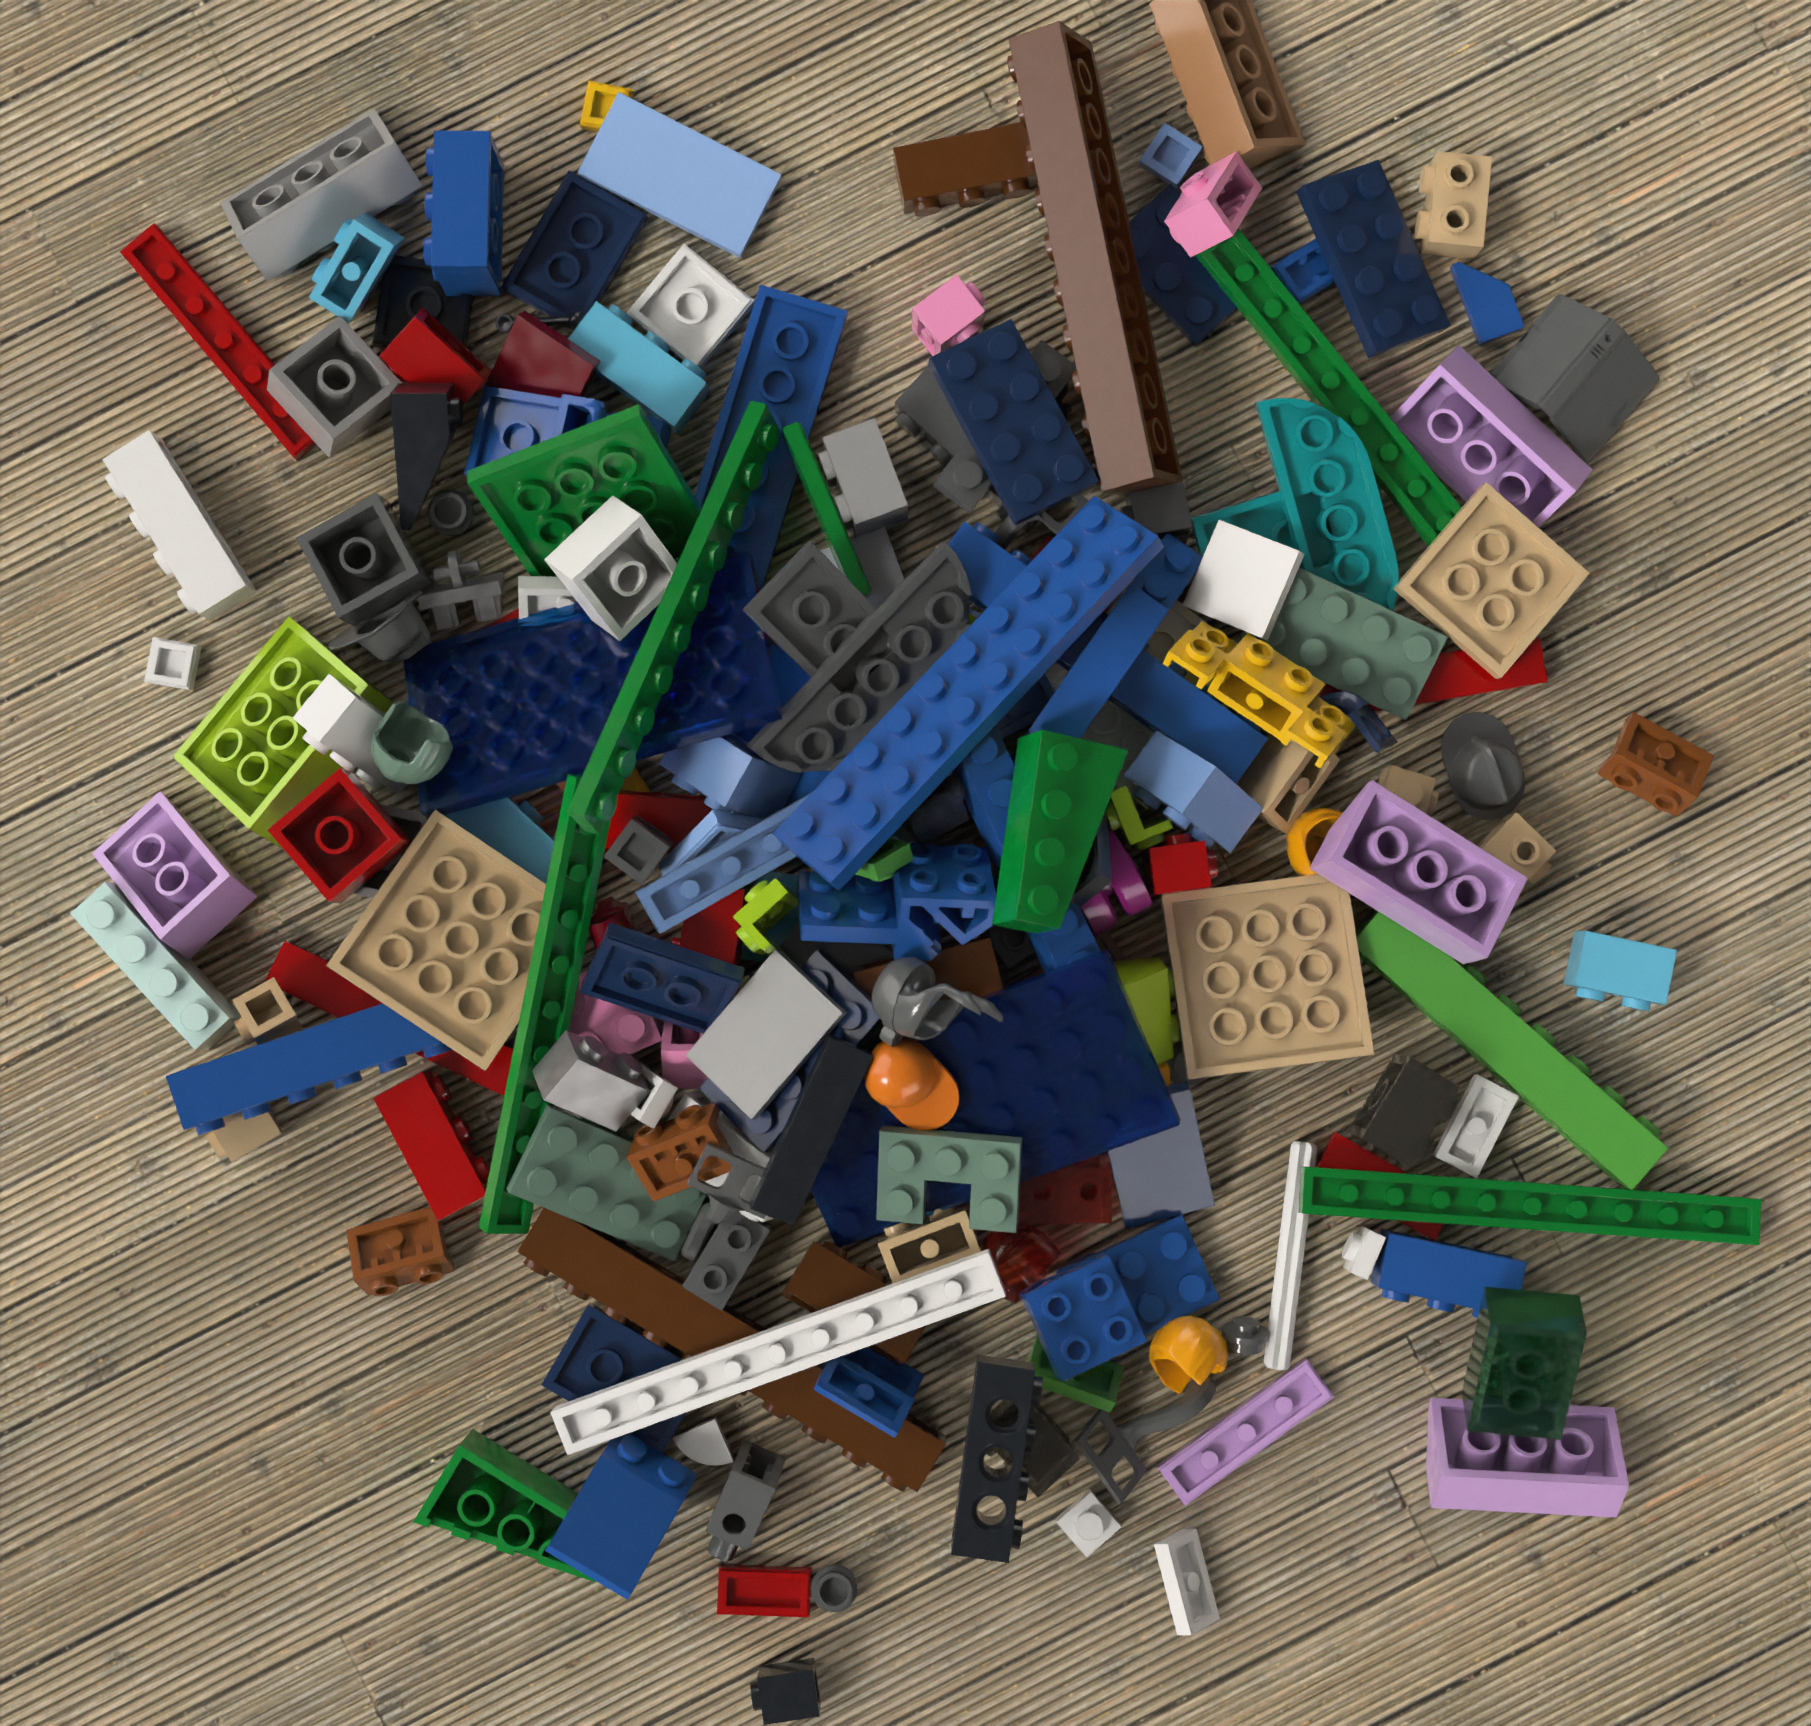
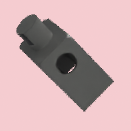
[706,1440,786,1561]

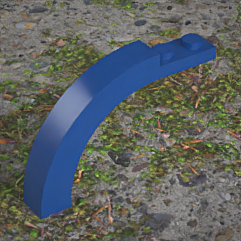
[1011,532,1203,765]

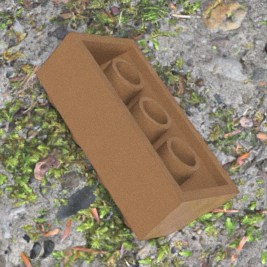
[1149,0,1306,168]

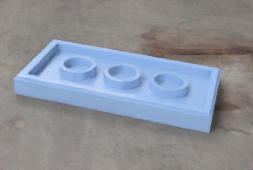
[578,92,781,259]

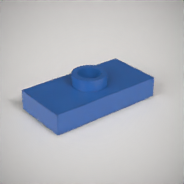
[1271,238,1335,305]

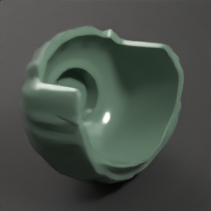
[371,701,453,784]

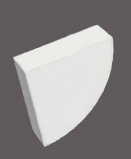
[673,1417,735,1466]

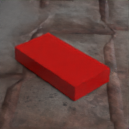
[717,1564,812,1618]

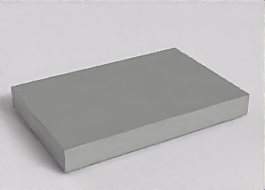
[685,949,847,1119]

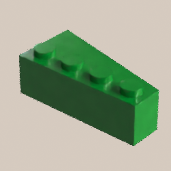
[992,729,1128,933]
[413,1429,597,1582]

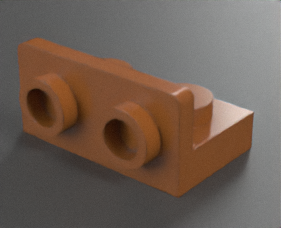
[1598,712,1714,816]
[626,1102,734,1202]
[346,1207,455,1296]

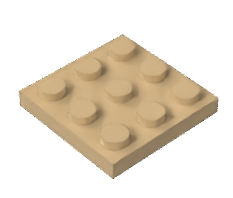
[1393,482,1590,679]

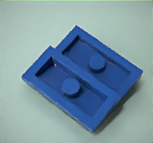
[813,1347,924,1438]

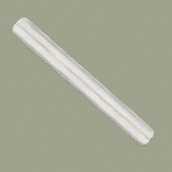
[1264,1141,1317,1370]

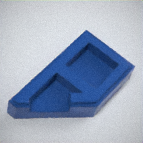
[1450,262,1525,346]

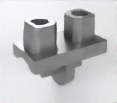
[417,550,505,630]

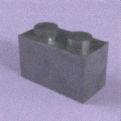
[532,1030,650,1131]

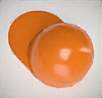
[863,1037,960,1130]

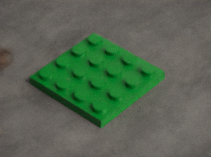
[467,404,702,577]

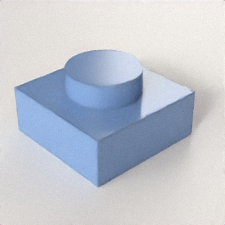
[1139,123,1203,190]

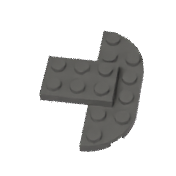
[742,541,972,773]

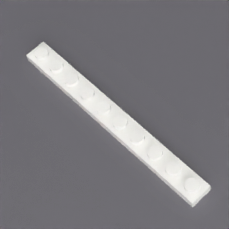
[550,1249,1006,1455]

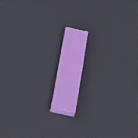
[1157,1357,1334,1506]

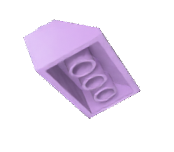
[1390,345,1593,528]
[1309,780,1528,964]
[1426,1398,1629,1518]

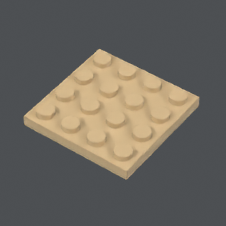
[326,810,546,1071]
[1160,874,1374,1080]

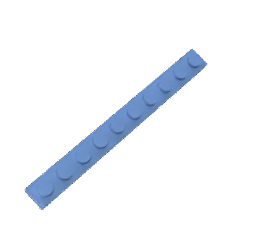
[635,673,1055,934]

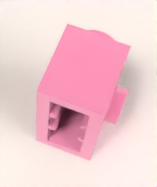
[1164,151,1262,258]

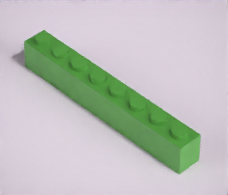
[1355,909,1669,1190]

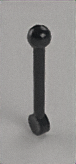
[496,311,585,332]

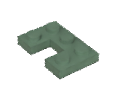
[876,1125,1022,1233]

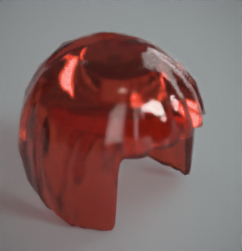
[981,1223,1060,1304]

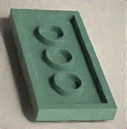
[1238,568,1448,720]
[506,1104,706,1262]

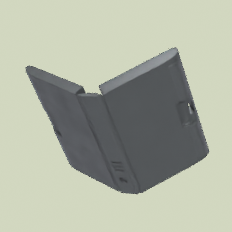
[1490,294,1660,465]

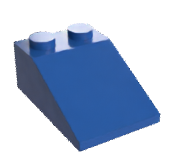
[545,1433,697,1600]

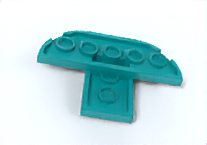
[1191,398,1399,611]

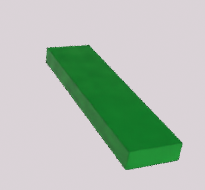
[781,421,872,599]

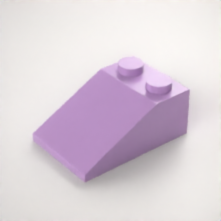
[92,791,257,960]

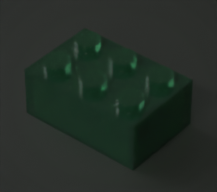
[1462,1286,1587,1440]

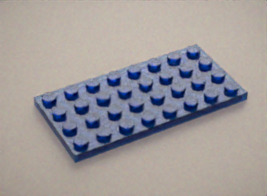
[404,551,783,819]
[811,949,1181,1248]

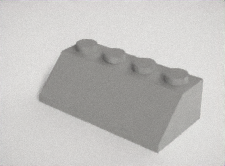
[220,108,423,282]

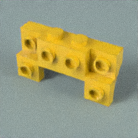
[1162,620,1356,769]

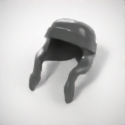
[872,957,1003,1047]

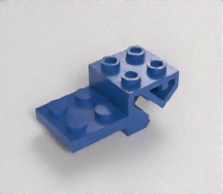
[464,386,672,476]
[796,842,996,961]
[1019,1215,1220,1382]

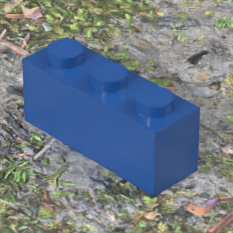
[1371,1229,1527,1322]

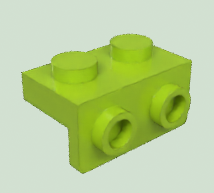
[1107,786,1173,850]
[733,878,798,957]

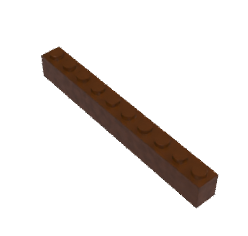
[517,1208,946,1492]

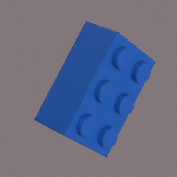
[424,131,504,296]

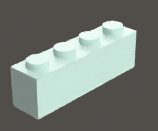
[70,882,241,1050]

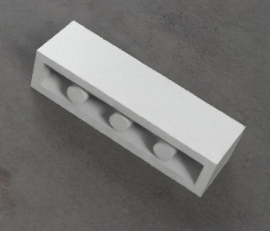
[102,430,257,620]

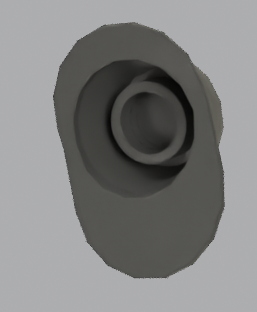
[328,591,431,662]
[1441,712,1525,820]

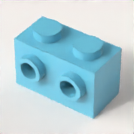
[309,212,405,323]
[1563,931,1677,1012]

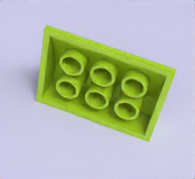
[173,616,394,848]

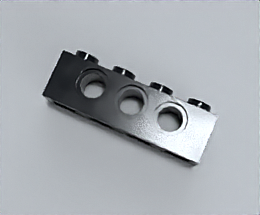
[951,1354,1043,1563]

